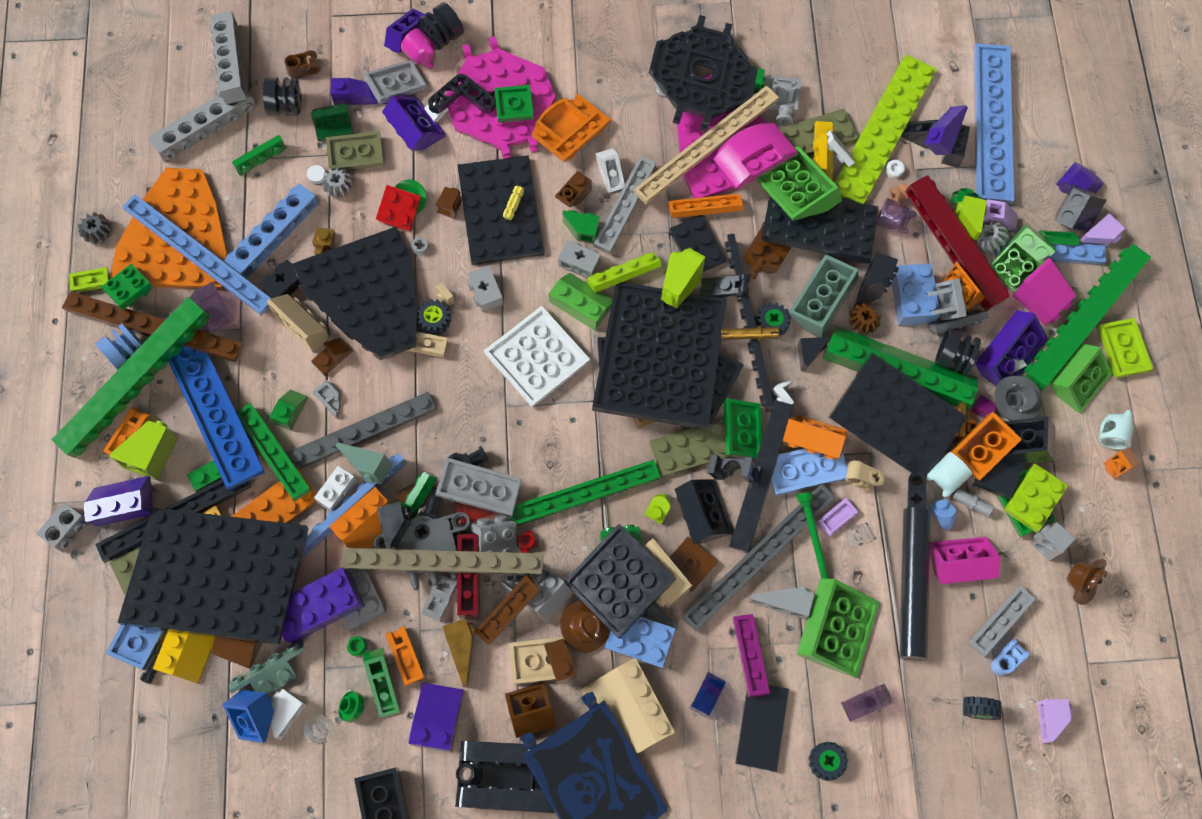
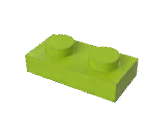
[69,267,110,293]

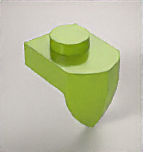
[644,493,672,524]

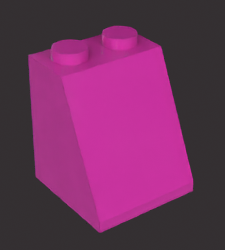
[1012,258,1076,326]

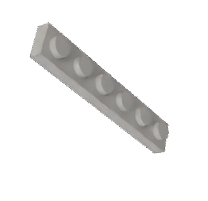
[594,156,656,254]

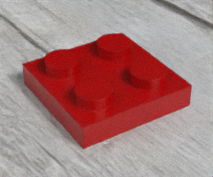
[375,185,422,232]

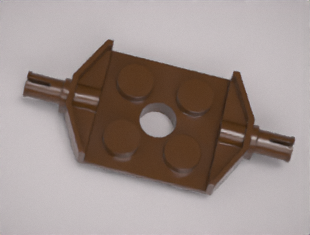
[744,222,792,279]

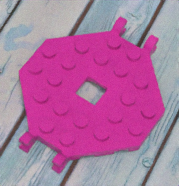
[445,36,556,159]

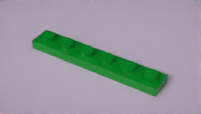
[237,403,311,502]

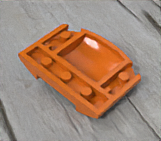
[532,94,611,162]

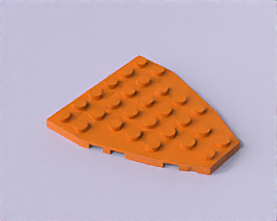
[110,168,228,290]

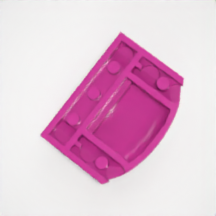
[713,123,798,190]

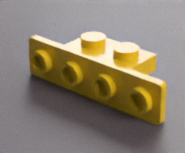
[813,121,833,181]

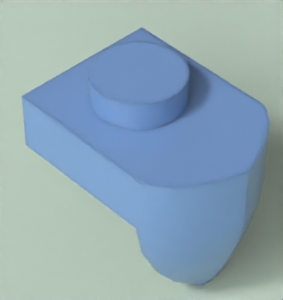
[928,498,957,531]

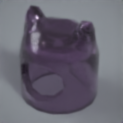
[876,198,917,234]

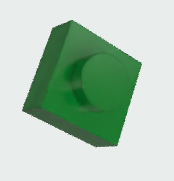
[753,68,767,93]

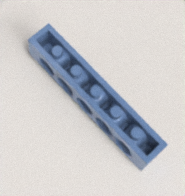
[223,183,319,279]

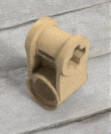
[846,461,884,491]

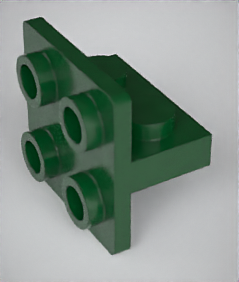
[311,103,353,142]

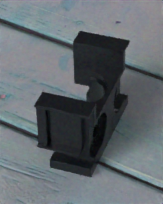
[707,455,762,483]

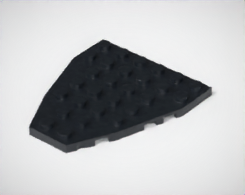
[292,227,417,361]

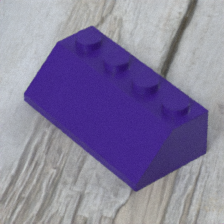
[975,310,1048,386]

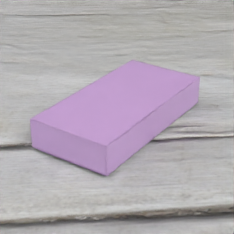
[816,498,859,537]

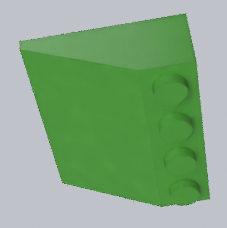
[755,146,842,221]
[797,579,880,678]

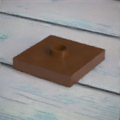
[669,537,718,592]

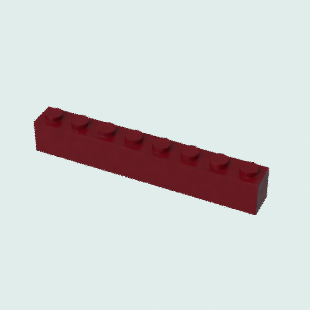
[905,175,1010,311]

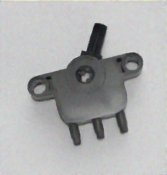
[375,488,472,591]

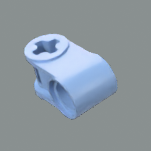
[991,638,1030,676]

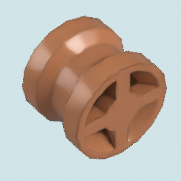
[889,182,909,205]

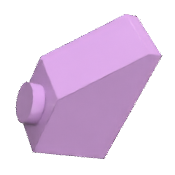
[1079,214,1125,247]
[1037,699,1073,743]

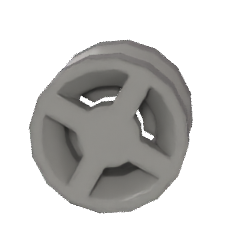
[776,105,795,126]

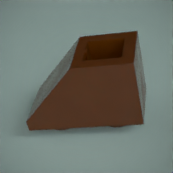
[555,170,592,208]

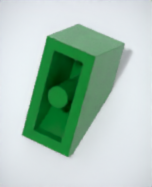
[269,389,308,431]

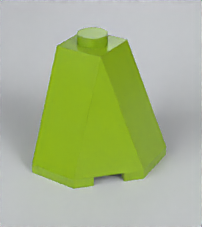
[661,248,705,308]

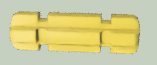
[503,186,524,220]

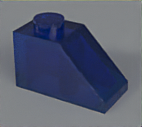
[689,672,726,718]

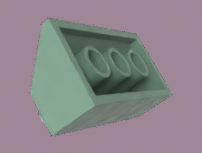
[789,254,859,337]

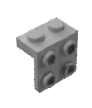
[470,515,516,553]

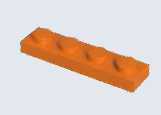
[668,194,743,218]

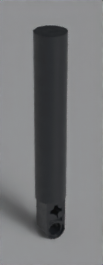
[899,471,930,661]

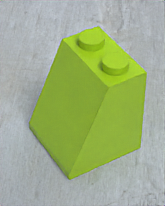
[109,421,178,481]

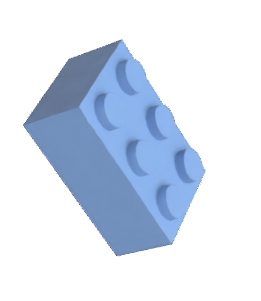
[891,263,941,326]

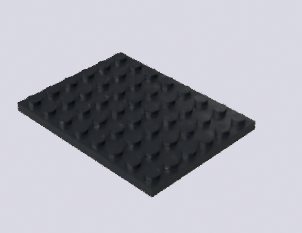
[592,282,726,430]
[117,507,309,645]

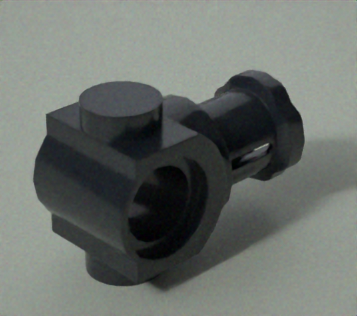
[448,446,489,466]

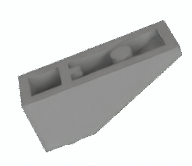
[748,586,814,620]

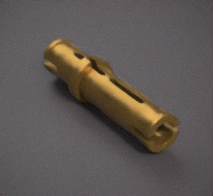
[721,326,780,341]

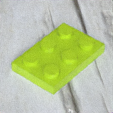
[1097,318,1153,378]
[1003,463,1068,533]

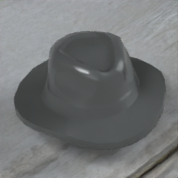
[995,376,1042,421]

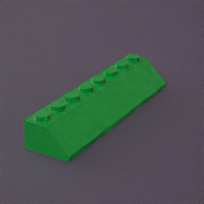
[823,326,978,411]

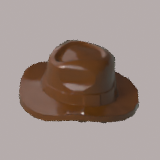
[1066,559,1108,605]
[560,600,610,653]

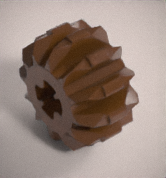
[849,303,881,335]

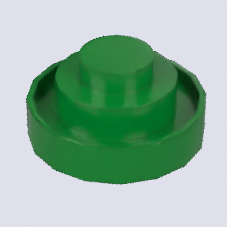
[951,188,979,205]
[338,691,364,723]

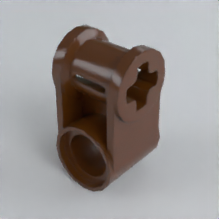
[284,50,321,78]

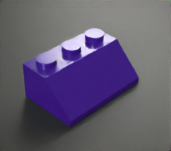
[382,96,446,151]
[84,476,153,526]

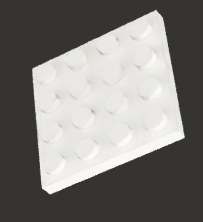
[484,306,590,408]

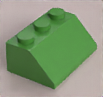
[549,273,613,331]
[1050,343,1113,413]

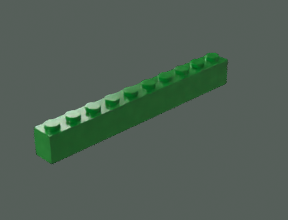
[1024,244,1151,393]
[51,297,211,458]

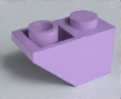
[983,199,1018,232]

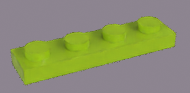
[586,252,661,293]

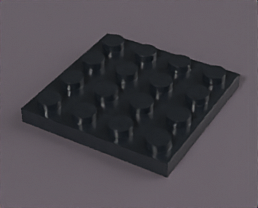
[564,524,677,639]

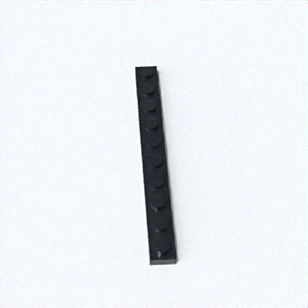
[724,233,773,412]

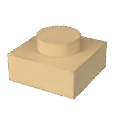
[436,283,455,307]

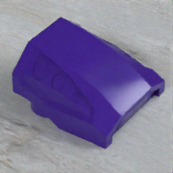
[1056,162,1104,194]

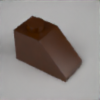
[544,639,577,685]

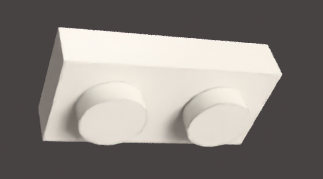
[826,130,855,167]

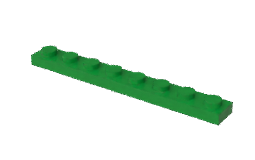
[508,459,661,527]

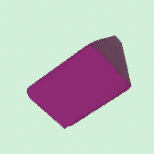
[971,395,997,418]

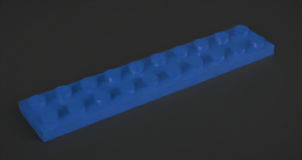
[168,346,265,490]

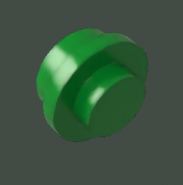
[347,636,368,657]

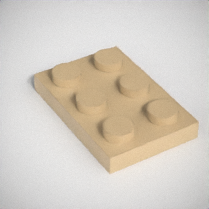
[509,637,573,685]

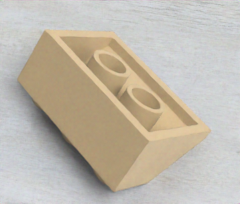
[267,294,329,353]
[644,539,692,610]

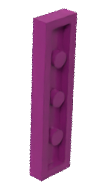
[732,614,770,698]

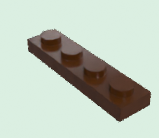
[474,574,543,645]

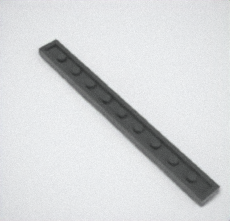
[682,484,836,632]

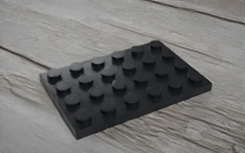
[457,155,544,265]
[761,195,878,264]
[828,353,968,477]

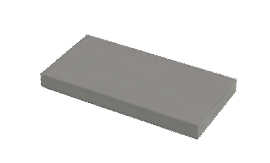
[435,457,522,517]

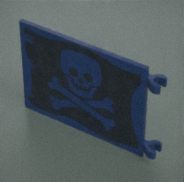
[520,692,668,819]

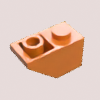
[1103,448,1140,479]

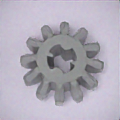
[321,167,353,199]
[977,221,1009,253]

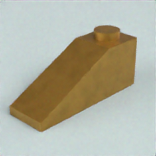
[442,618,475,687]

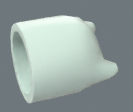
[1098,410,1134,450]
[926,452,973,497]

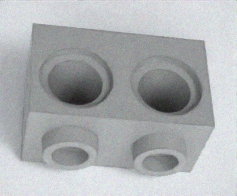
[36,502,86,552]
[1031,522,1076,561]

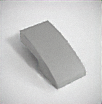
[422,574,457,622]

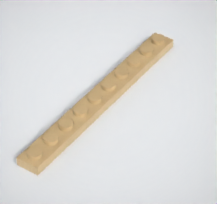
[634,86,779,205]

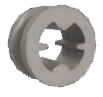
[411,237,429,256]

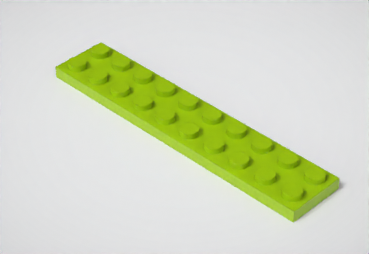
[834,54,937,204]

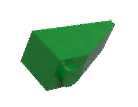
[363,647,400,718]

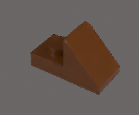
[311,338,353,376]

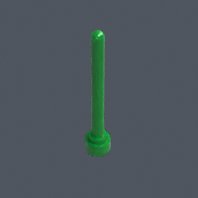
[796,491,830,579]

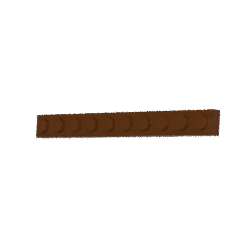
[62,292,244,362]

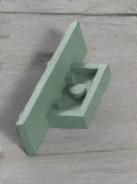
[229,641,305,695]

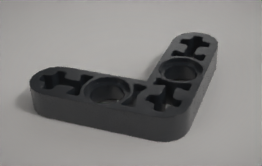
[428,74,495,114]

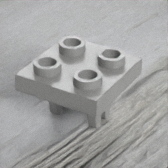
[765,75,801,114]
[928,278,967,321]

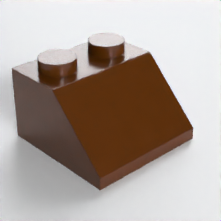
[213,637,262,669]
[505,682,556,738]

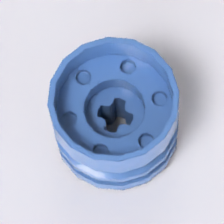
[95,323,143,370]

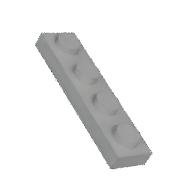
[968,585,1035,657]

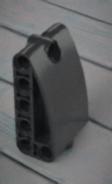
[455,741,555,813]

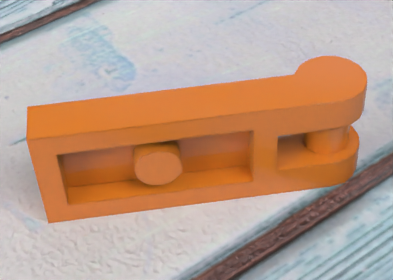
[103,406,151,455]
[385,626,425,686]

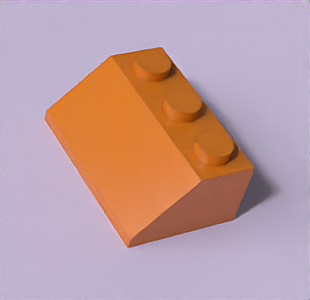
[950,412,1022,481]
[783,414,850,460]
[329,487,390,549]

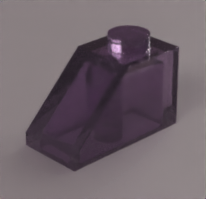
[841,684,894,722]

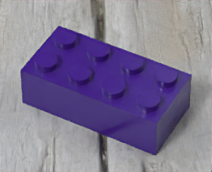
[282,567,365,643]

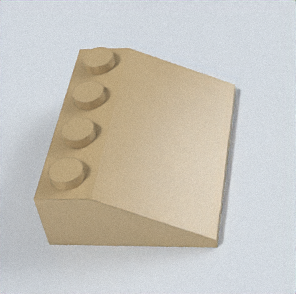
[580,658,675,755]

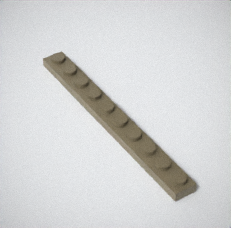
[341,548,544,575]

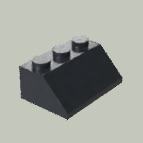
[854,252,899,307]
[674,479,734,544]

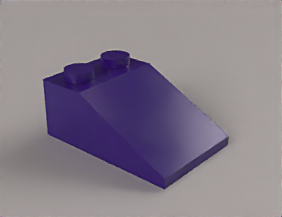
[408,683,463,752]

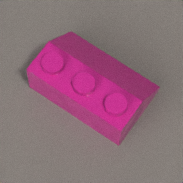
[930,536,1001,584]

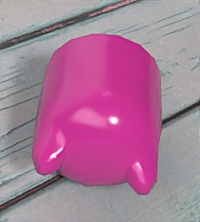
[401,29,436,68]

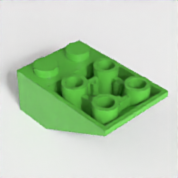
[990,223,1055,292]

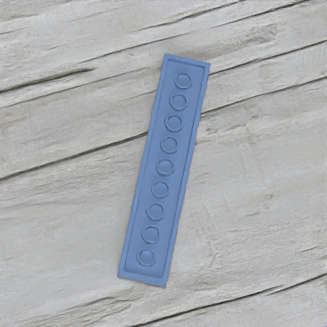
[974,43,1014,204]

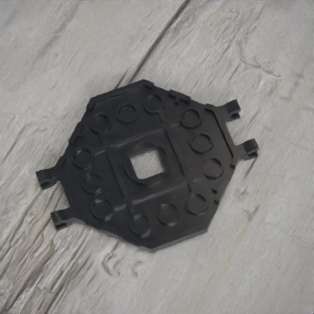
[648,15,758,132]

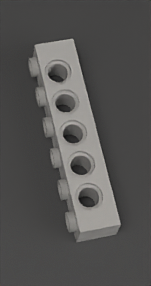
[210,11,247,104]
[148,89,256,162]

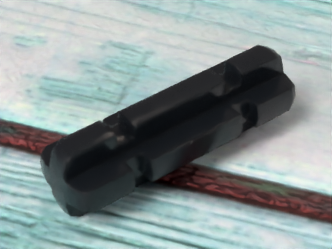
[140,644,162,684]

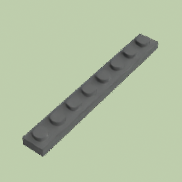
[286,392,436,470]

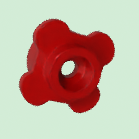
[516,530,538,553]

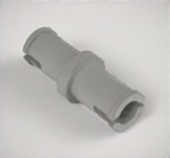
[952,488,994,517]

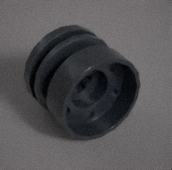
[418,2,464,50]
[263,77,302,116]
[935,328,981,376]

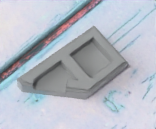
[313,380,341,418]

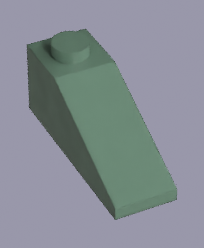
[336,442,392,484]

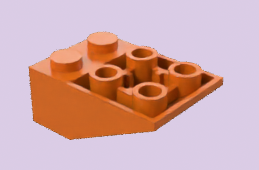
[943,262,985,312]

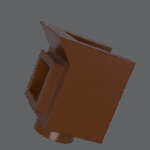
[436,186,462,220]

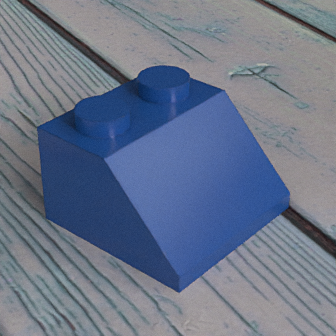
[222,690,274,743]

